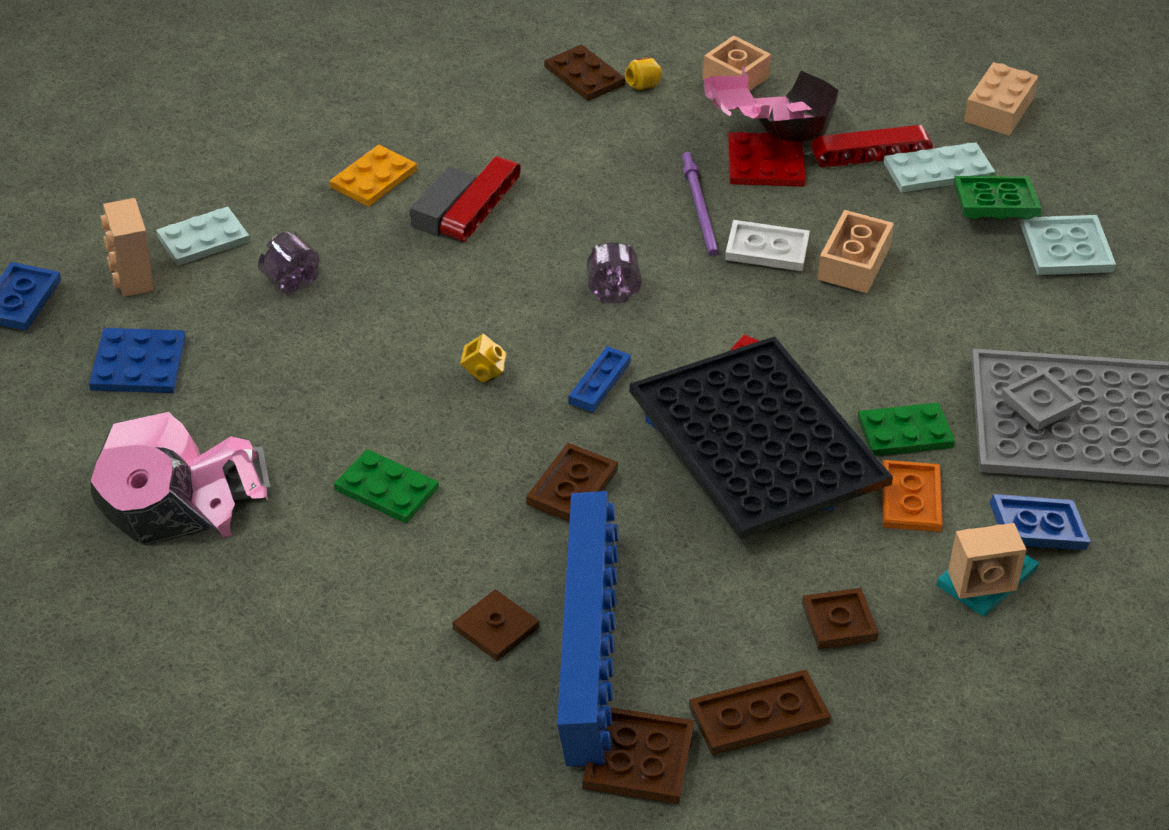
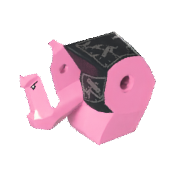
[91,412,268,545]

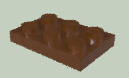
[544,44,625,101]
[526,442,618,522]

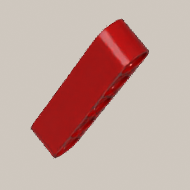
[811,125,933,168]
[440,156,521,242]

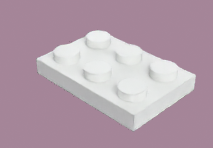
[725,220,810,271]

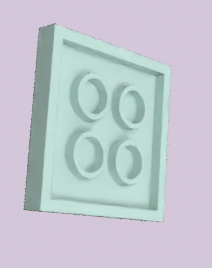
[1021,215,1116,275]

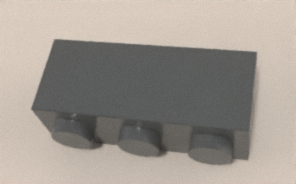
[409,167,476,237]

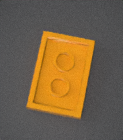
[330,145,417,207]

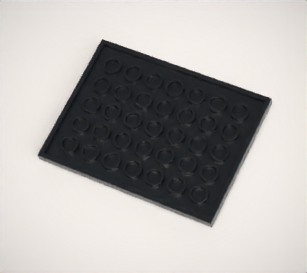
[629,336,893,539]

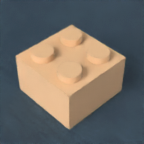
[702,36,771,91]
[948,523,1026,599]

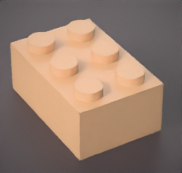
[964,62,1038,136]
[100,198,154,297]
[817,210,894,293]

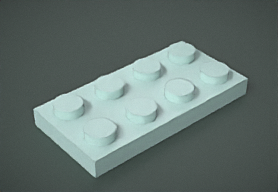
[884,142,995,193]

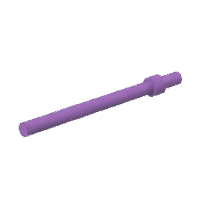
[682,152,719,256]

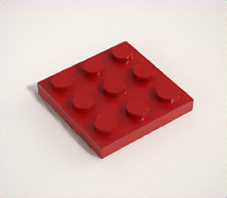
[728,132,805,187]

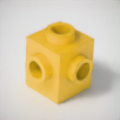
[460,333,507,383]

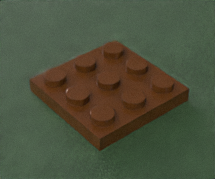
[582,707,695,804]

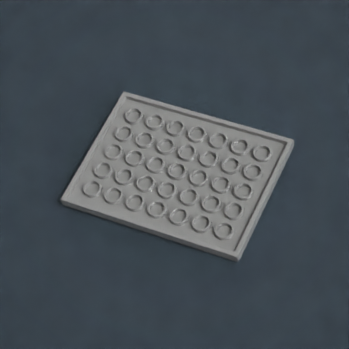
[971,349,1169,485]

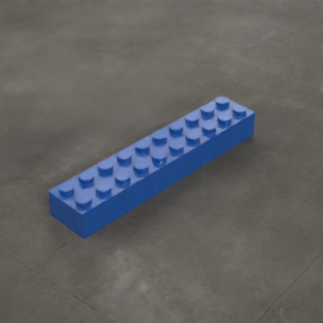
[557,491,619,767]

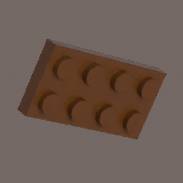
[689,669,831,755]

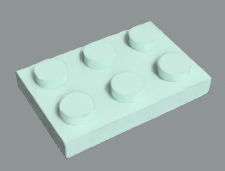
[156,207,250,266]

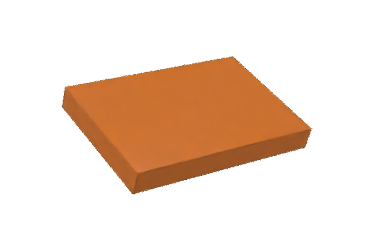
[882,460,942,532]

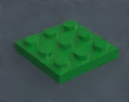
[953,176,1042,220]

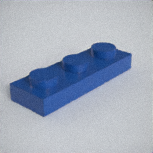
[568,346,631,413]

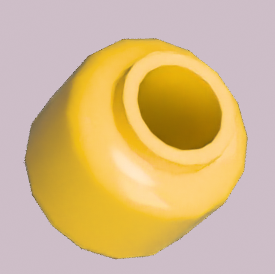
[625,57,662,91]

